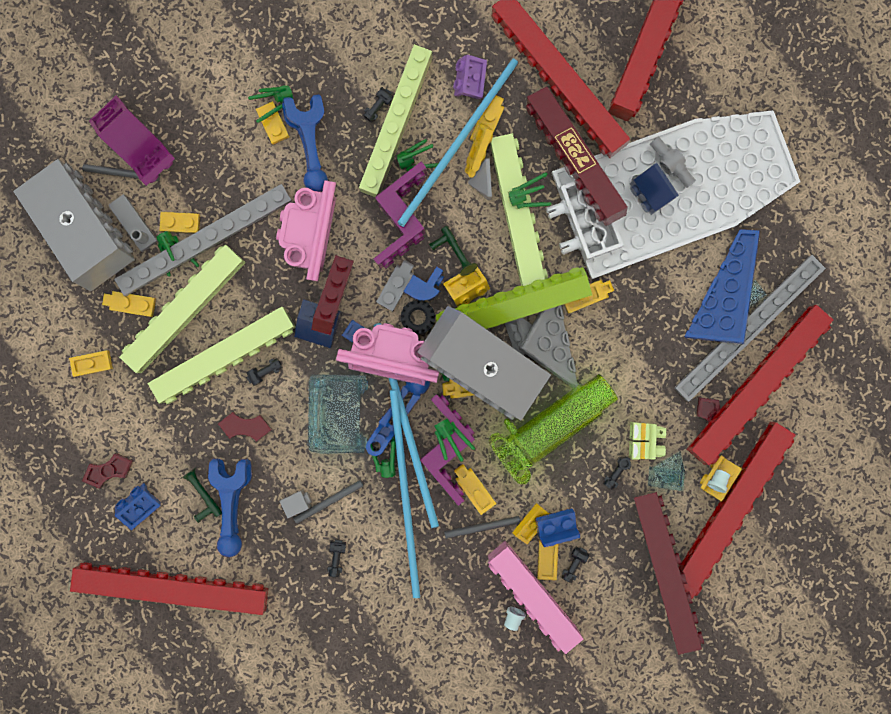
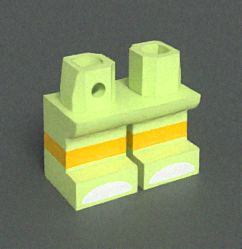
[629,422,666,459]

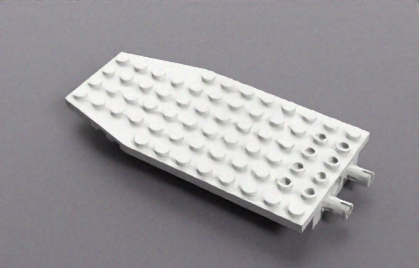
[546,111,800,279]

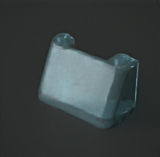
[308,375,368,454]

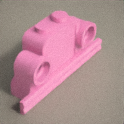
[276,181,336,281]
[336,323,439,386]

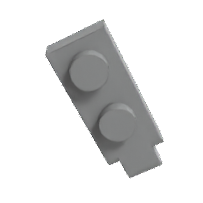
[376,260,414,312]

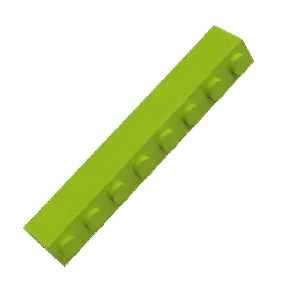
[436,267,592,329]

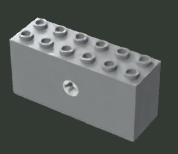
[13,159,135,291]
[417,306,551,421]

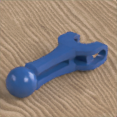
[282,94,328,192]
[366,381,430,456]
[208,458,252,557]

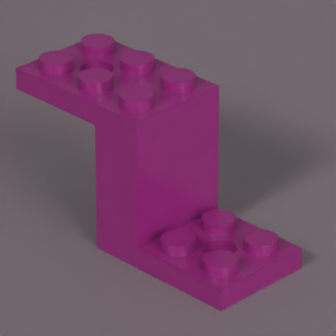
[89,95,175,186]
[373,161,427,269]
[420,394,475,506]

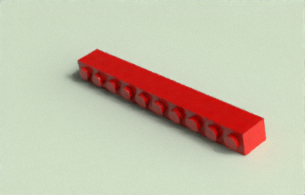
[491,0,630,158]
[686,305,833,465]
[679,422,796,599]
[70,562,269,615]

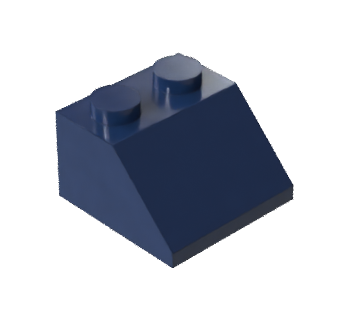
[630,163,679,215]
[294,299,343,348]

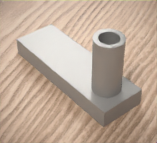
[108,194,158,252]

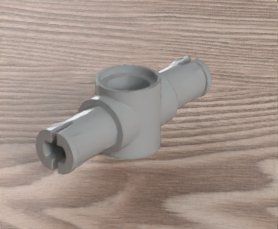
[650,136,696,188]

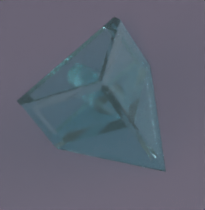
[648,451,685,491]

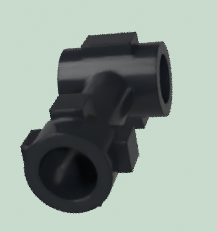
[363,87,394,123]
[246,358,283,386]
[603,456,631,490]
[327,539,346,577]
[561,546,590,583]

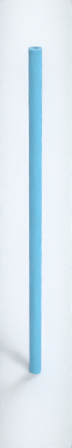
[397,59,518,227]
[374,323,439,528]
[390,389,420,598]

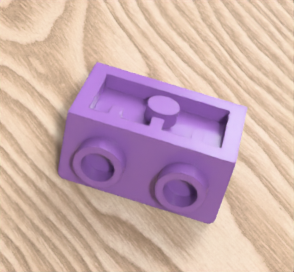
[453,55,487,99]

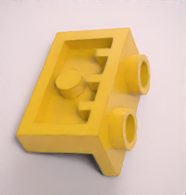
[443,267,490,307]
[700,455,742,502]

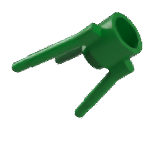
[248,85,293,123]
[396,139,439,172]
[508,172,551,209]
[156,231,199,277]
[434,418,475,462]
[370,435,396,478]

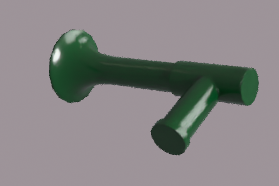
[429,226,478,276]
[180,467,222,523]

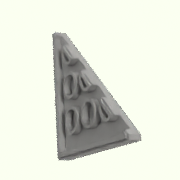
[519,305,580,390]

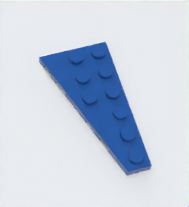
[685,230,760,344]

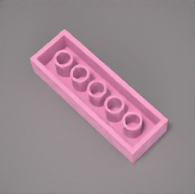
[488,541,583,654]

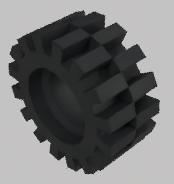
[401,300,435,335]

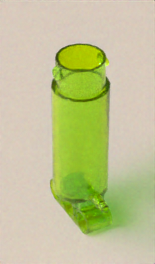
[489,374,618,485]

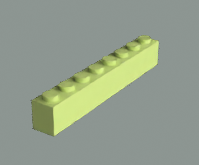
[359,44,432,197]
[490,133,548,286]
[119,245,246,373]
[148,307,296,405]

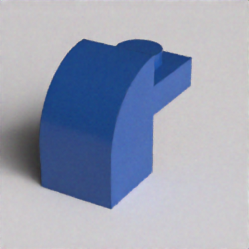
[403,267,444,302]

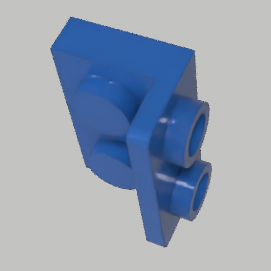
[115,483,161,530]
[536,508,580,547]

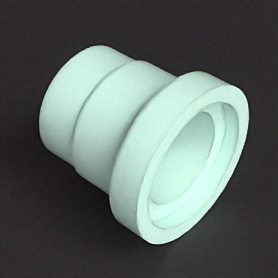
[707,469,730,493]
[504,607,526,631]

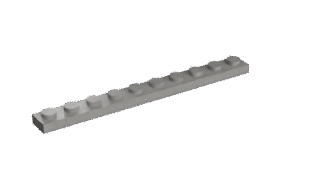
[114,184,292,296]
[674,255,826,402]

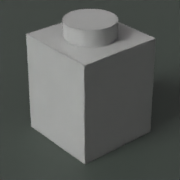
[280,489,312,519]

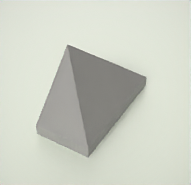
[468,158,492,200]
[505,318,532,355]

